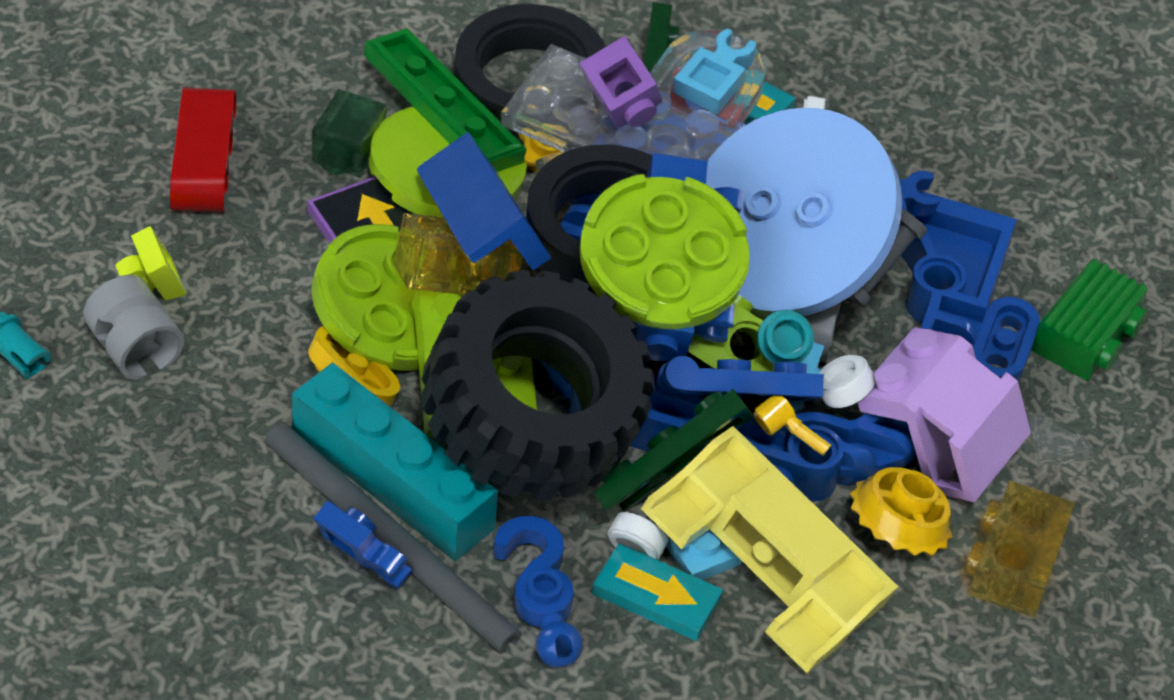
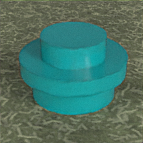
[757,310,814,364]

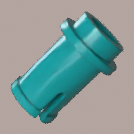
[0,312,52,380]

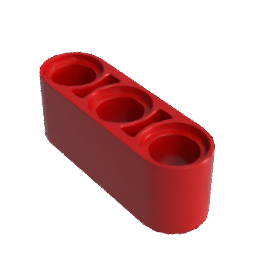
[170,87,236,213]

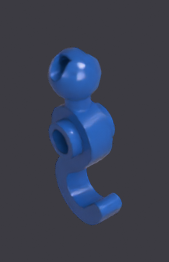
[493,516,583,668]

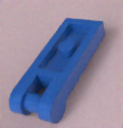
[656,356,824,401]

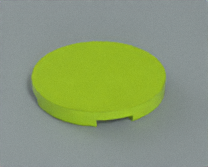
[368,107,527,222]
[579,174,750,329]
[311,224,472,371]

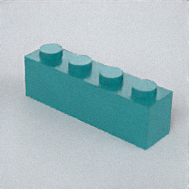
[292,363,498,562]

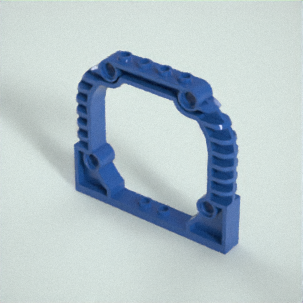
[535,113,1017,502]

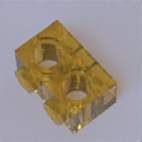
[393,213,523,295]
[964,480,1075,618]

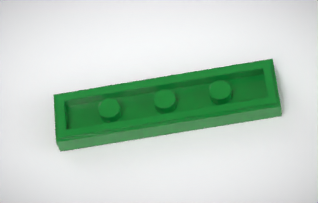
[363,28,527,172]

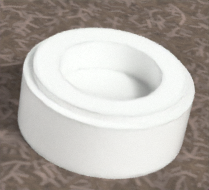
[819,355,875,408]
[607,512,668,560]

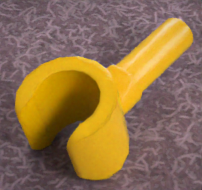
[754,395,831,456]

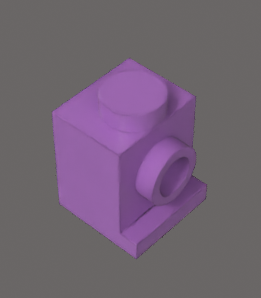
[579,36,663,129]

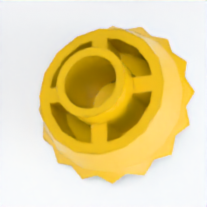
[849,467,953,556]

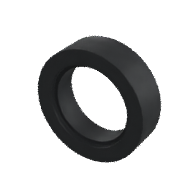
[454,4,606,139]
[526,144,652,296]

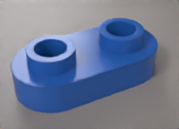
[973,297,1040,383]

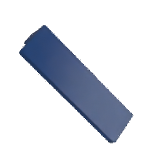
[417,132,552,271]

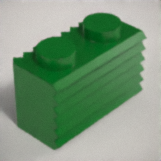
[1031,258,1148,382]

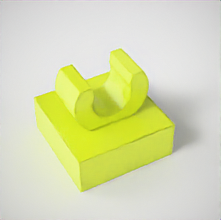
[115,226,187,300]

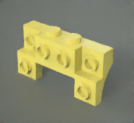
[641,426,899,673]

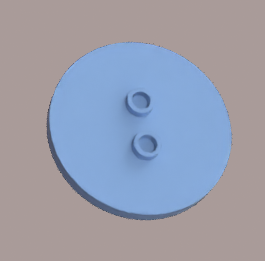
[706,108,902,317]

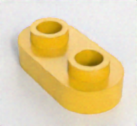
[308,326,400,407]

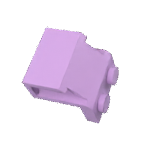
[858,327,1031,502]

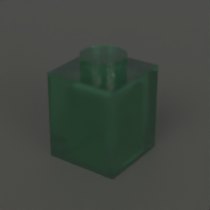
[312,89,386,178]

